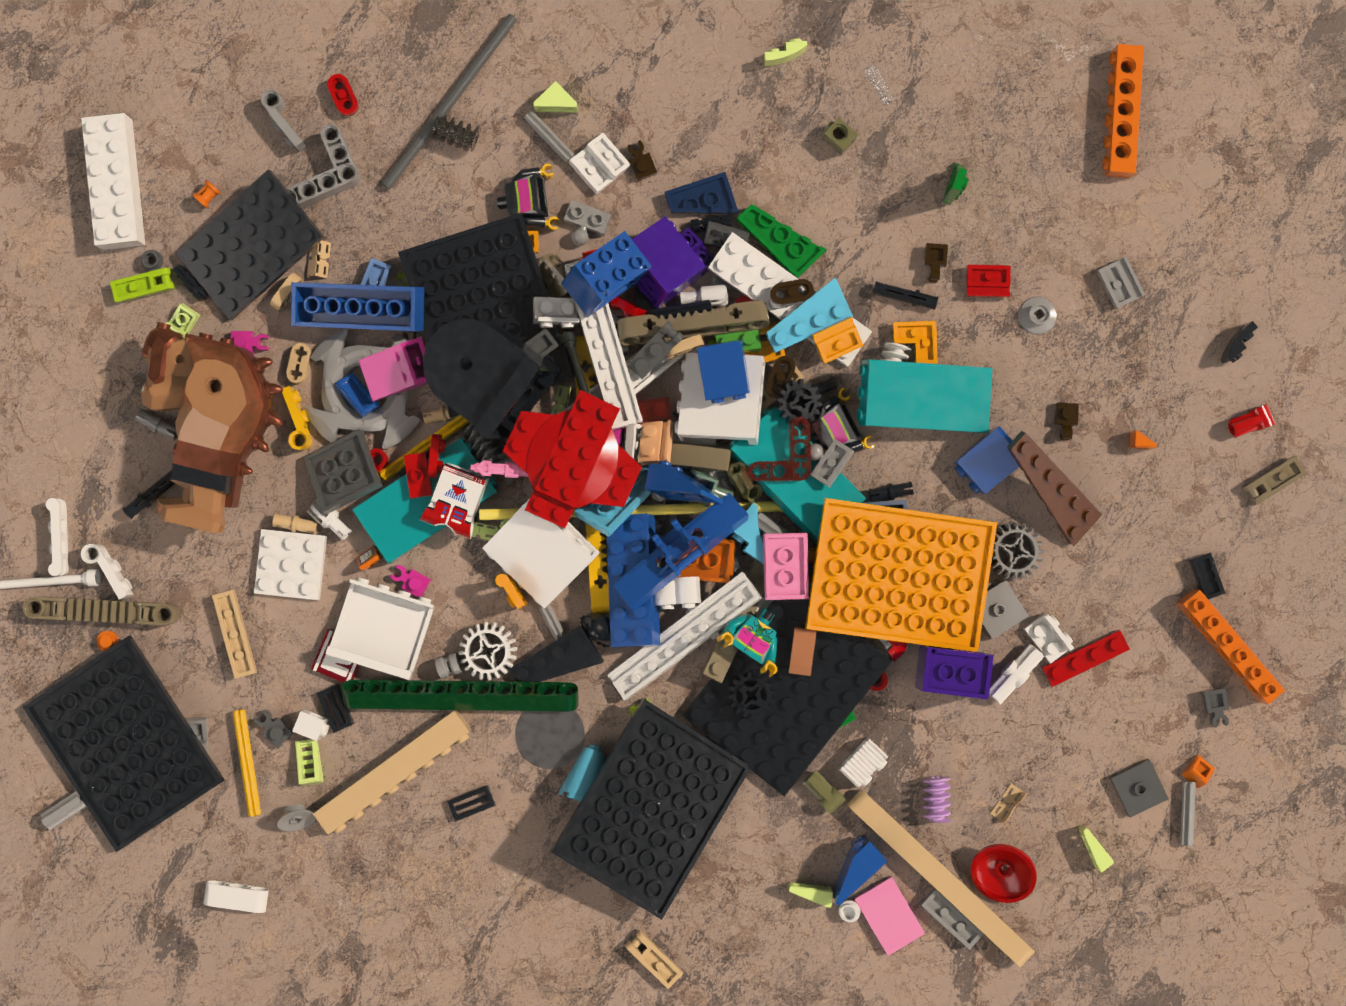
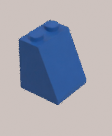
[697,339,750,404]
[954,426,1019,495]

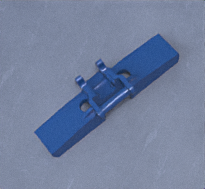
[613,493,749,610]

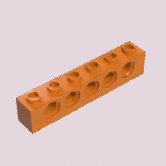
[1102,44,1144,178]
[1176,589,1285,704]

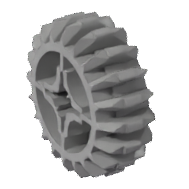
[991,522,1044,580]

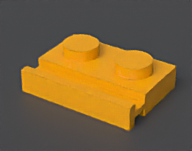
[811,317,864,364]

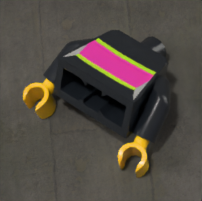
[497,164,559,231]
[807,388,875,453]

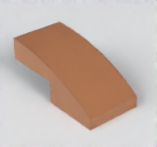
[789,627,817,676]

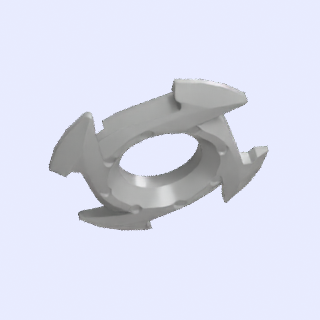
[305,329,421,449]

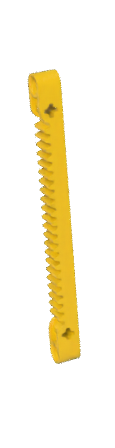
[575,336,610,614]

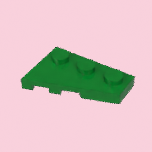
[942,163,969,205]

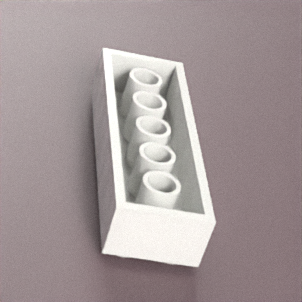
[81,113,145,250]

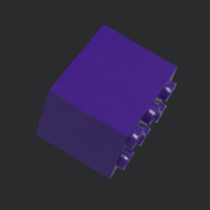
[632,216,706,309]
[915,645,994,700]

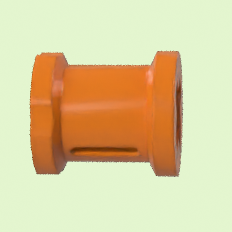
[192,180,221,208]

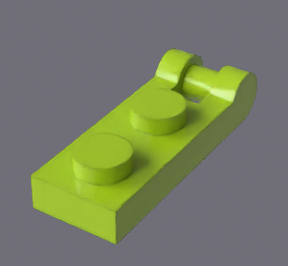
[110,268,175,304]

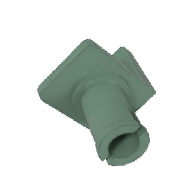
[690,469,733,507]

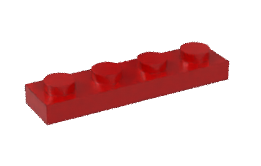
[1041,630,1130,687]

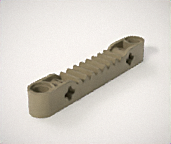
[617,300,770,346]
[22,596,180,625]

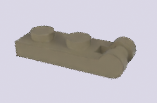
[1242,456,1307,506]

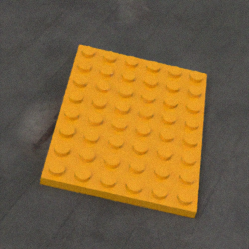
[805,498,997,652]

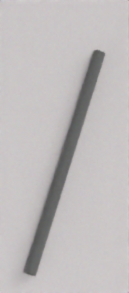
[382,14,517,189]

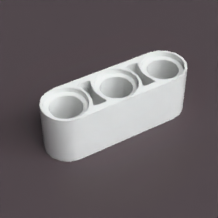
[203,880,269,913]

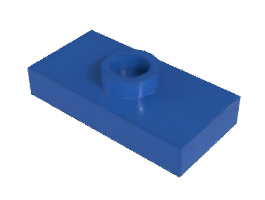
[335,372,380,418]

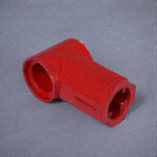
[1227,404,1275,438]

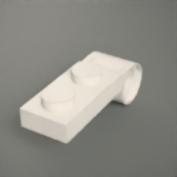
[81,544,133,599]

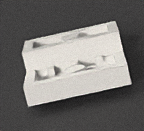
[569,133,631,195]

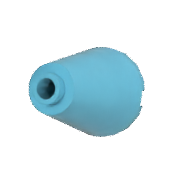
[558,744,605,801]

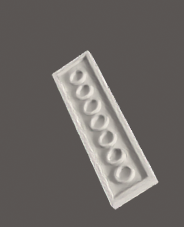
[707,232,872,367]

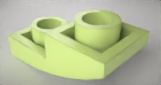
[764,39,807,67]
[165,303,200,338]

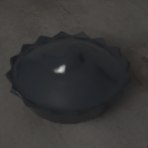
[580,613,611,647]

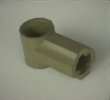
[727,461,762,503]
[803,770,846,815]

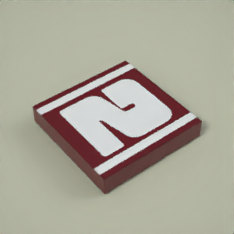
[311,629,360,683]

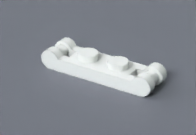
[46,498,69,576]

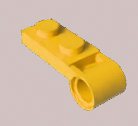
[282,386,312,451]

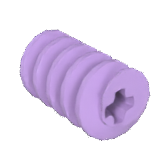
[923,776,951,823]

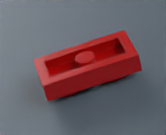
[608,295,647,317]

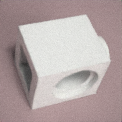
[292,709,330,741]

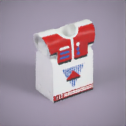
[419,463,489,540]

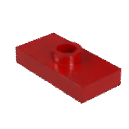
[404,452,433,498]

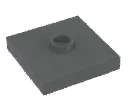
[1109,759,1169,818]

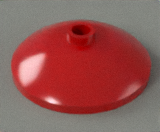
[971,844,1037,903]

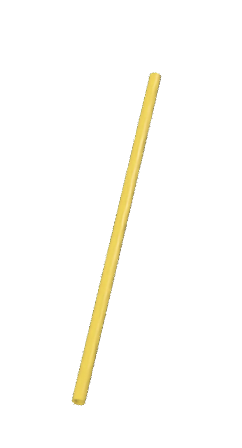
[479,501,783,520]

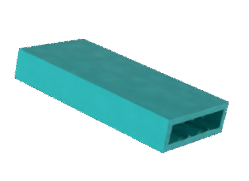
[856,359,993,433]
[729,406,866,546]
[352,438,499,564]

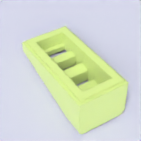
[295,739,324,786]
[1078,825,1114,873]
[788,882,833,908]

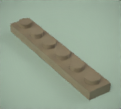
[701,559,764,683]

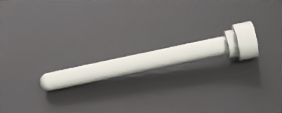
[0,569,101,589]

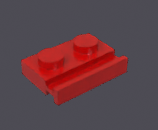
[966,264,1011,298]

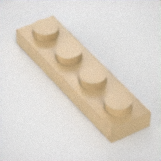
[212,590,258,679]

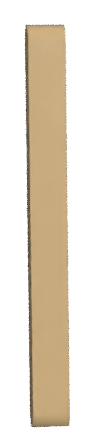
[847,789,1035,968]

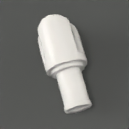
[680,285,729,307]
[306,499,352,541]

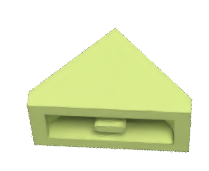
[534,81,578,113]

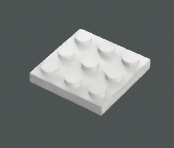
[254,529,327,600]

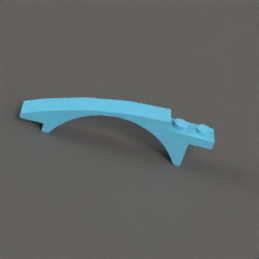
[732,503,812,590]

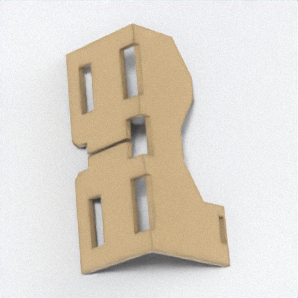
[308,241,331,279]
[990,783,1027,823]

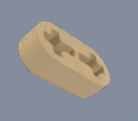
[270,273,303,312]
[666,335,705,360]
[286,343,312,384]

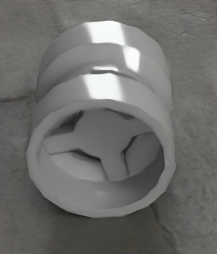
[435,652,462,679]

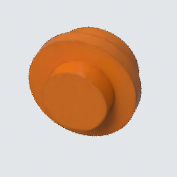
[96,631,119,652]

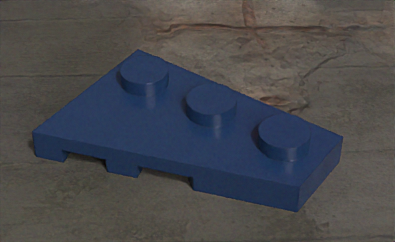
[664,172,739,214]

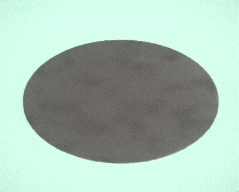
[516,710,585,769]

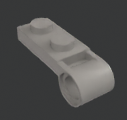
[261,89,307,152]

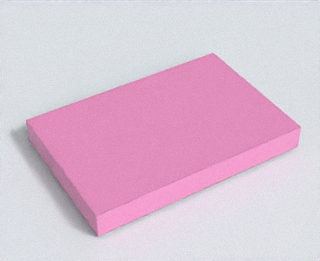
[763,533,809,600]
[854,876,925,956]

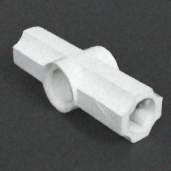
[989,644,1044,704]

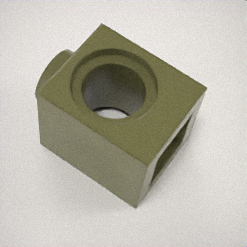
[822,117,858,156]

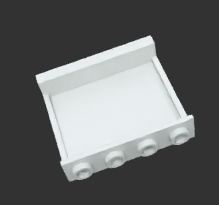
[675,353,766,445]
[482,498,600,609]
[325,577,435,680]

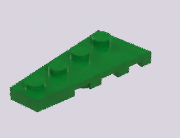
[736,204,827,278]

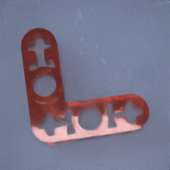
[747,417,811,481]

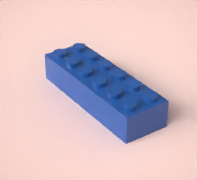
[291,282,424,331]
[607,513,660,648]

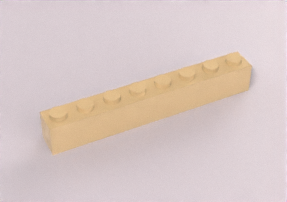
[313,710,472,835]

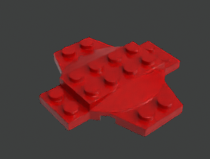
[503,390,642,529]

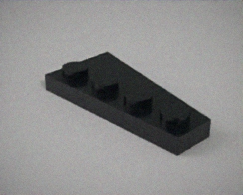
[509,625,604,682]

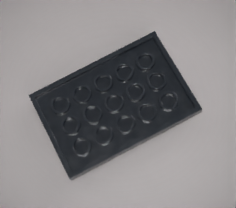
[176,170,325,320]

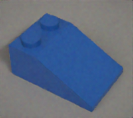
[644,461,723,504]
[833,835,888,906]

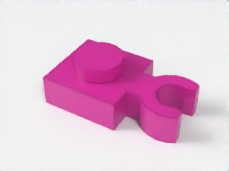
[230,331,269,354]
[390,565,431,598]

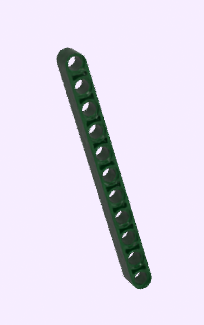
[341,680,579,712]

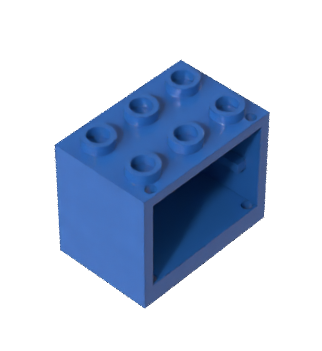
[561,231,651,318]

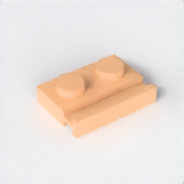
[638,420,674,465]

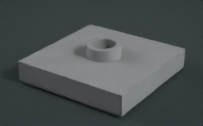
[982,580,1029,639]

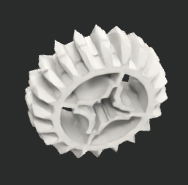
[459,622,517,680]

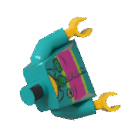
[716,608,777,677]

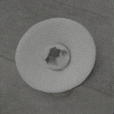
[1018,297,1057,335]
[277,804,316,831]

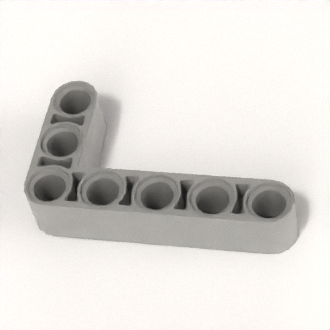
[286,124,361,209]

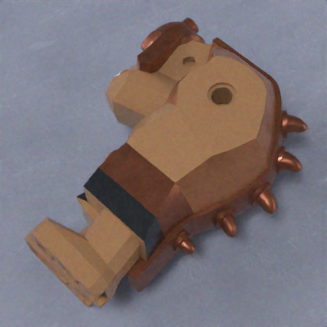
[141,322,283,534]

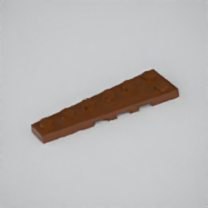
[1007,431,1102,546]

